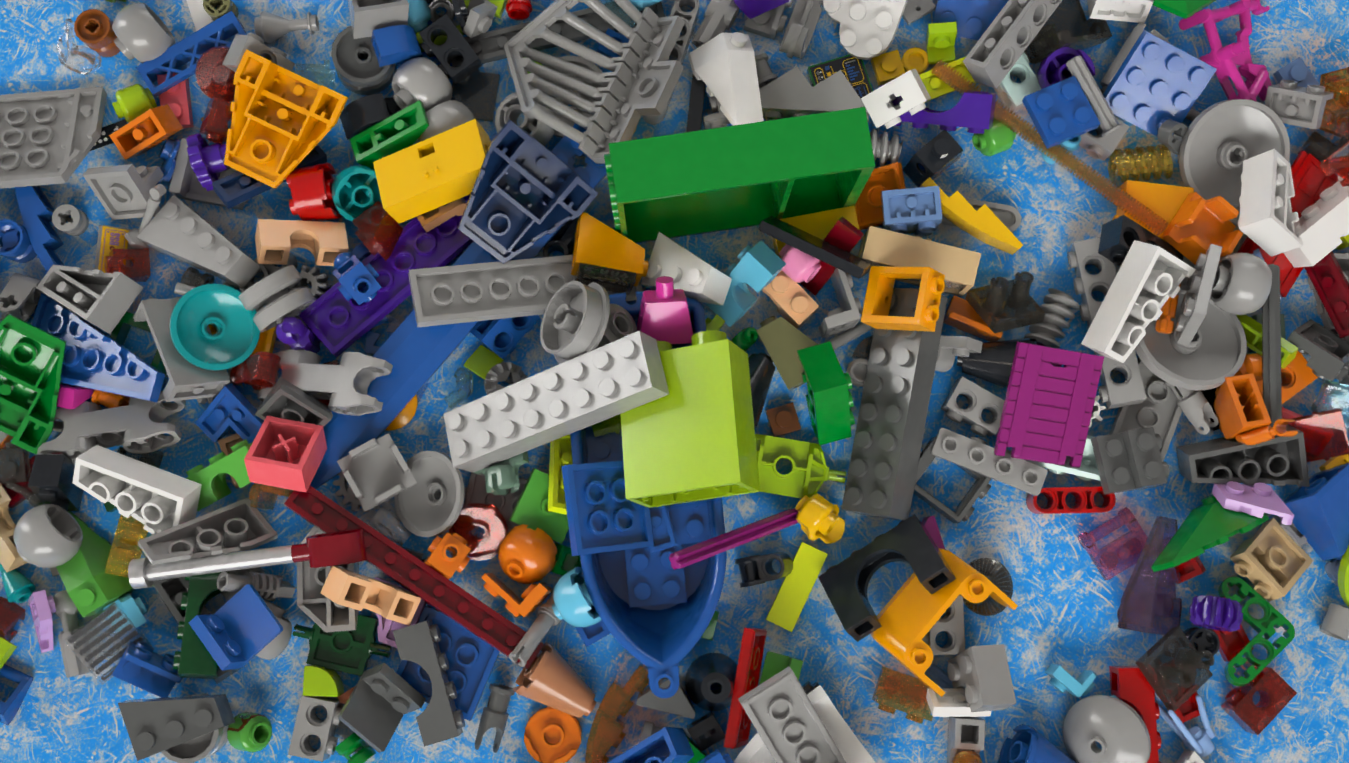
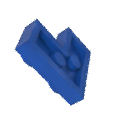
[195,383,264,444]

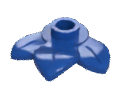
[155,138,180,186]

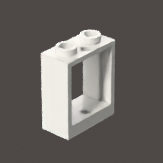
[1087,0,1154,23]

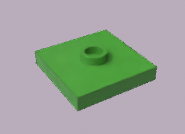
[509,468,569,544]

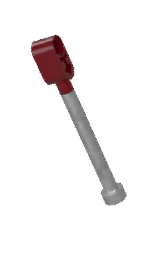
[128,529,367,589]

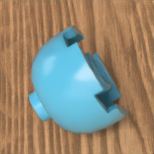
[552,567,602,627]

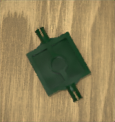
[293,614,392,676]

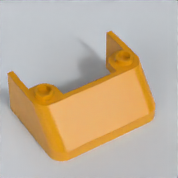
[871,548,1018,697]

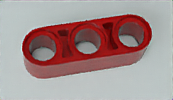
[1026,486,1116,514]

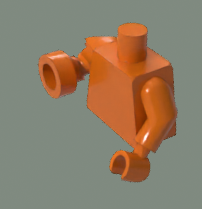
[1214,353,1298,445]

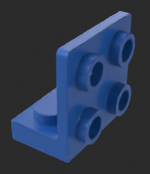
[189,584,283,671]
[112,641,183,698]

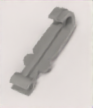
[779,0,823,59]

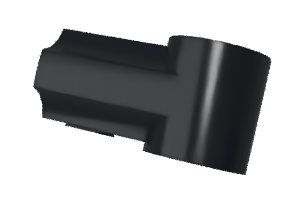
[543,218,579,257]

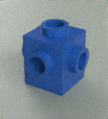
[332,255,382,305]

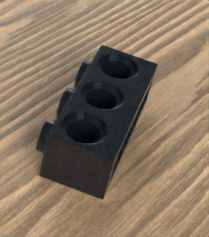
[1098,215,1184,267]

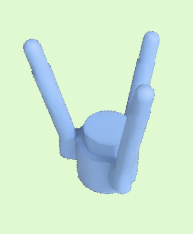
[1158,695,1216,758]

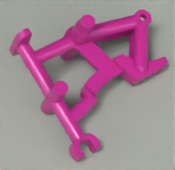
[1179,0,1271,102]

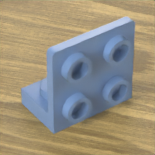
[881,186,943,237]

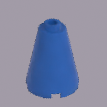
[998,724,1076,763]

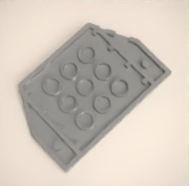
[0,87,107,189]

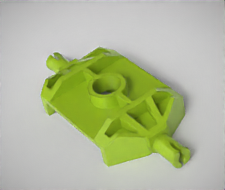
[755,434,846,499]

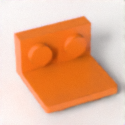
[481,573,552,617]

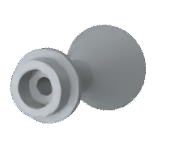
[254,11,319,44]

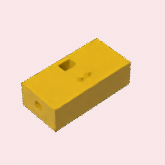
[373,119,491,224]

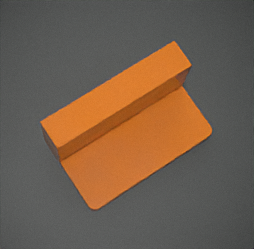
[943,295,1006,342]

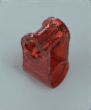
[230,351,281,391]

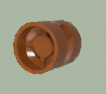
[74,9,120,57]

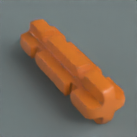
[1155,283,1181,334]

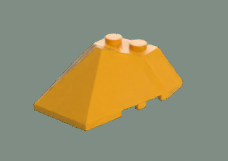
[224,49,348,189]

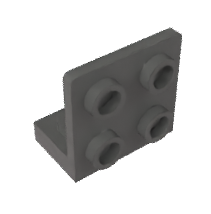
[338,663,426,753]

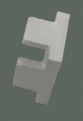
[337,433,417,512]

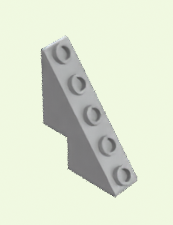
[759,66,869,122]

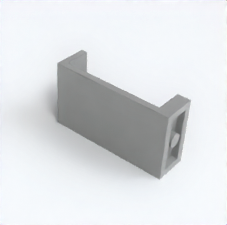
[133,297,230,402]

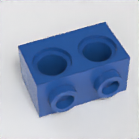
[470,315,539,360]

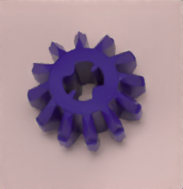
[1189,595,1243,632]

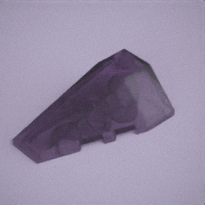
[1117,516,1182,637]

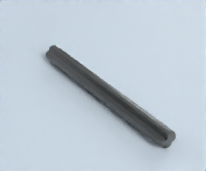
[1262,264,1282,427]

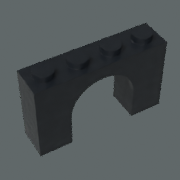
[818,514,956,642]

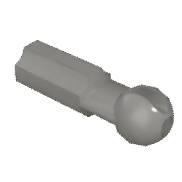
[53,590,95,678]

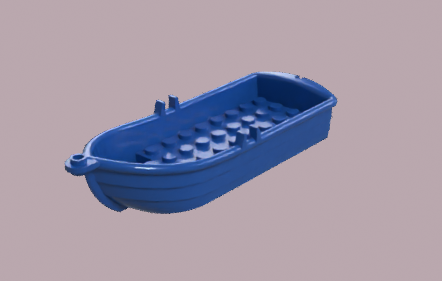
[570,291,727,698]

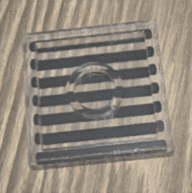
[64,602,152,685]

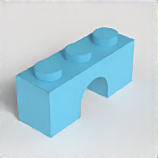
[706,240,786,327]

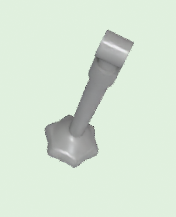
[125,184,166,250]

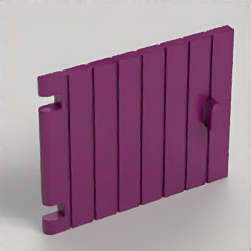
[994,341,1104,468]

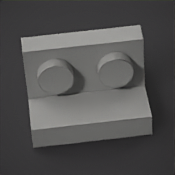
[83,164,164,220]

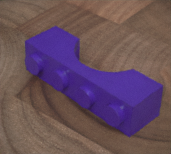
[880,84,996,134]

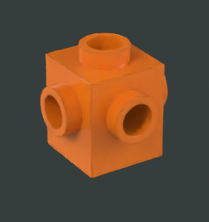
[424,532,471,579]

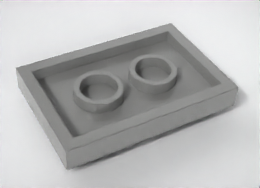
[1175,244,1222,347]

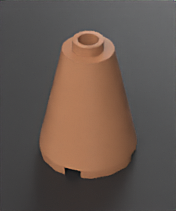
[513,642,596,718]

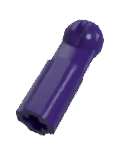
[276,316,321,354]

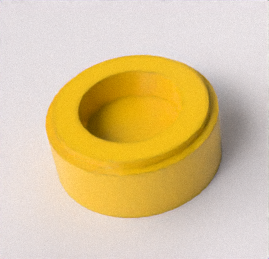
[901,47,929,75]

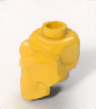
[795,493,845,544]

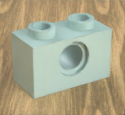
[993,52,1041,115]

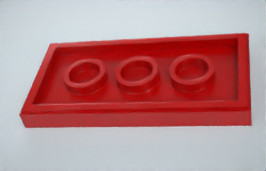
[724,627,767,749]

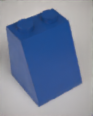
[1283,463,1349,561]

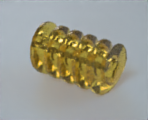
[1108,144,1173,184]

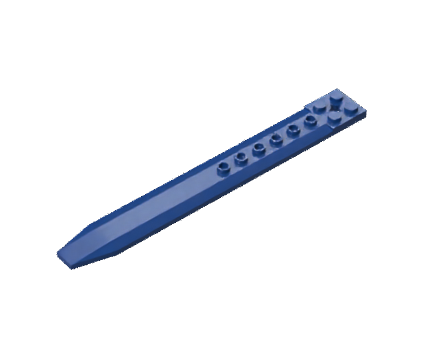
[310,123,607,489]

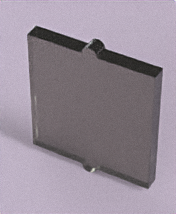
[451,69,500,122]

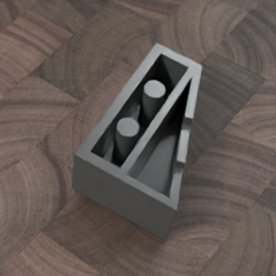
[118,694,235,761]

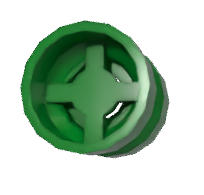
[334,733,376,763]

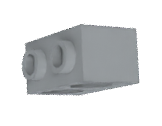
[941,376,1005,437]
[922,595,965,655]
[288,695,343,762]

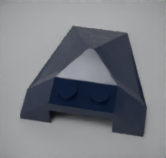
[458,120,599,264]

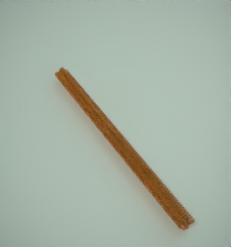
[931,59,1169,236]

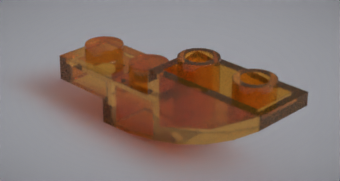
[585,663,649,763]

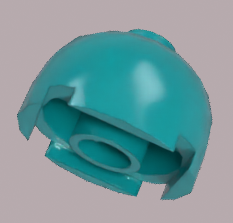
[331,165,385,223]

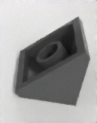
[255,377,333,427]
[636,677,695,719]

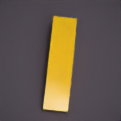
[920,177,1023,255]

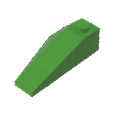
[56,511,136,617]

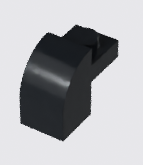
[340,93,402,140]

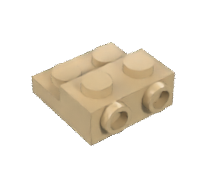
[1230,518,1313,601]

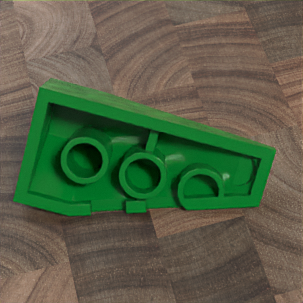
[1151,494,1269,572]

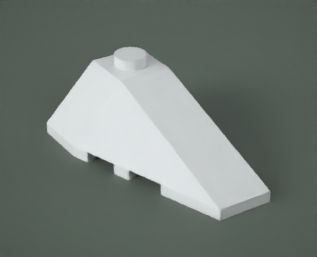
[688,32,763,126]

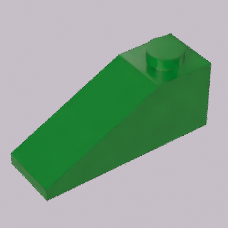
[350,100,429,170]

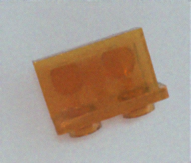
[249,483,294,510]
[872,666,933,724]

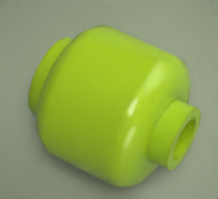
[112,84,157,123]

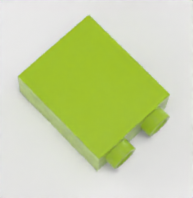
[620,330,760,508]

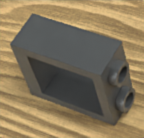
[913,436,991,523]

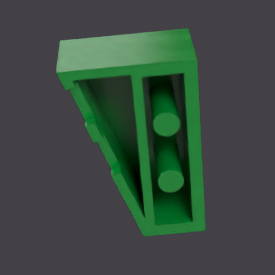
[797,341,855,446]

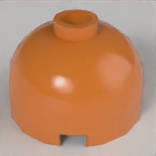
[498,524,557,584]

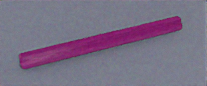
[669,508,798,570]

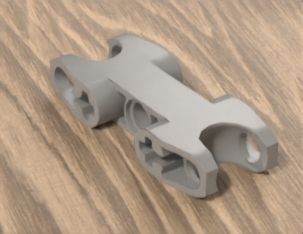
[257,349,393,416]
[37,391,186,465]

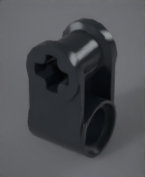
[734,552,793,588]

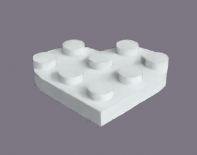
[823,0,908,60]

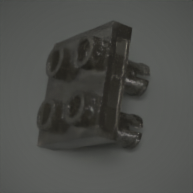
[965,271,1046,333]
[1135,627,1215,711]

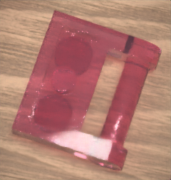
[1077,507,1156,580]

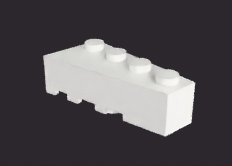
[1081,240,1196,363]
[72,445,202,535]

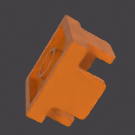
[1162,192,1243,266]

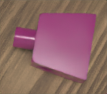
[637,276,693,344]

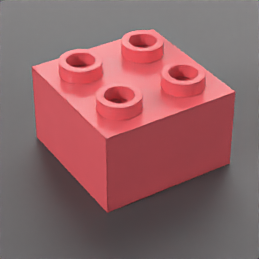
[244,416,327,493]

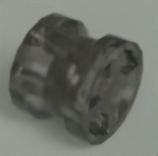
[180,267,214,287]

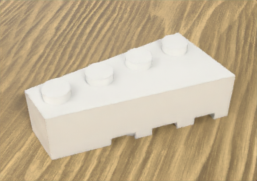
[1284,169,1349,268]

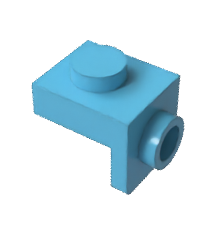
[103,593,148,632]
[1045,663,1097,698]

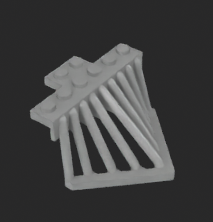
[504,0,685,164]

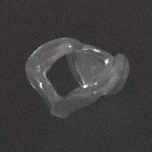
[57,18,102,75]

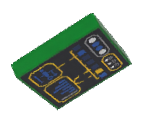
[807,54,873,98]

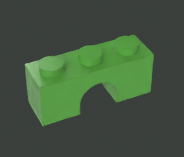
[186,439,253,512]

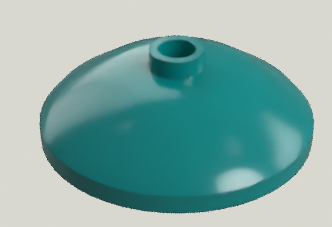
[169,284,260,371]

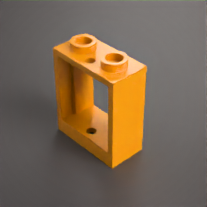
[861,266,945,332]

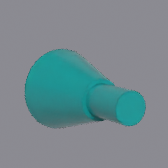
[0,563,36,604]

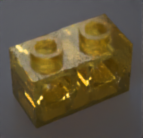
[105,515,148,577]

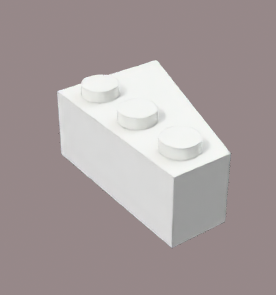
[1238,149,1303,257]
[641,232,732,306]

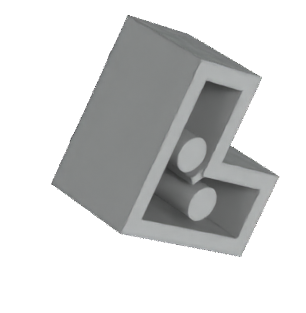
[947,644,1016,712]

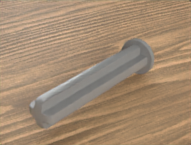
[1066,55,1123,137]

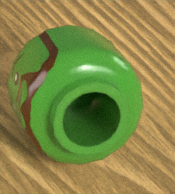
[227,712,272,753]

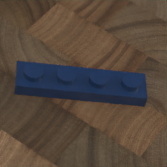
[212,144,327,209]

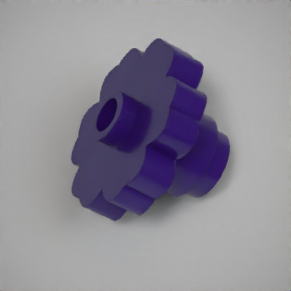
[186,133,230,191]

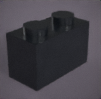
[28,455,84,511]

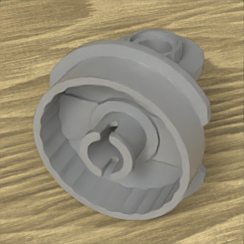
[540,281,637,364]

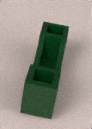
[173,571,230,679]

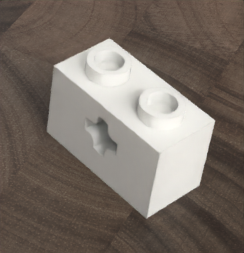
[861,69,931,129]

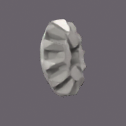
[484,362,528,395]

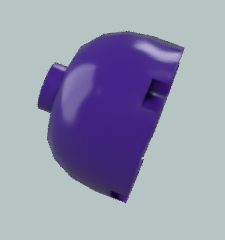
[1037,47,1095,89]

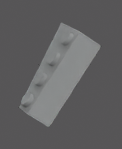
[347,0,409,39]
[136,195,261,288]

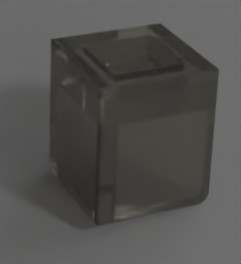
[1298,132,1349,169]

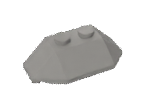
[297,513,359,633]

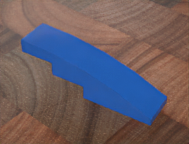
[15,185,64,272]

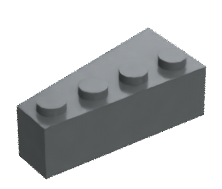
[1176,424,1310,487]

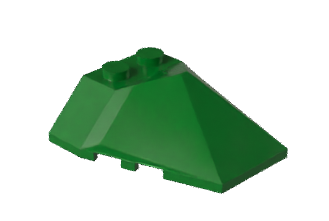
[0,314,66,455]

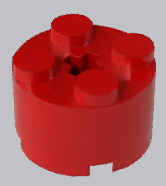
[286,163,342,222]

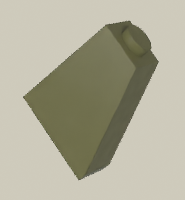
[756,316,818,391]

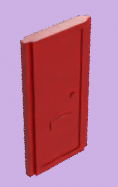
[1237,150,1338,297]

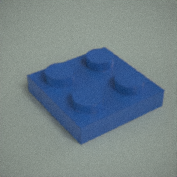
[1022,76,1100,149]

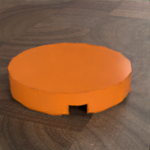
[524,706,582,763]

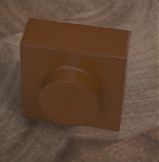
[765,402,801,437]

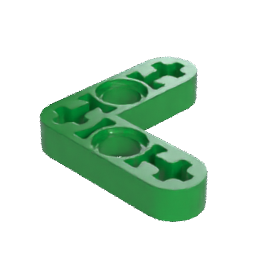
[1218,576,1295,686]

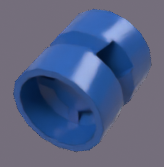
[0,219,37,263]

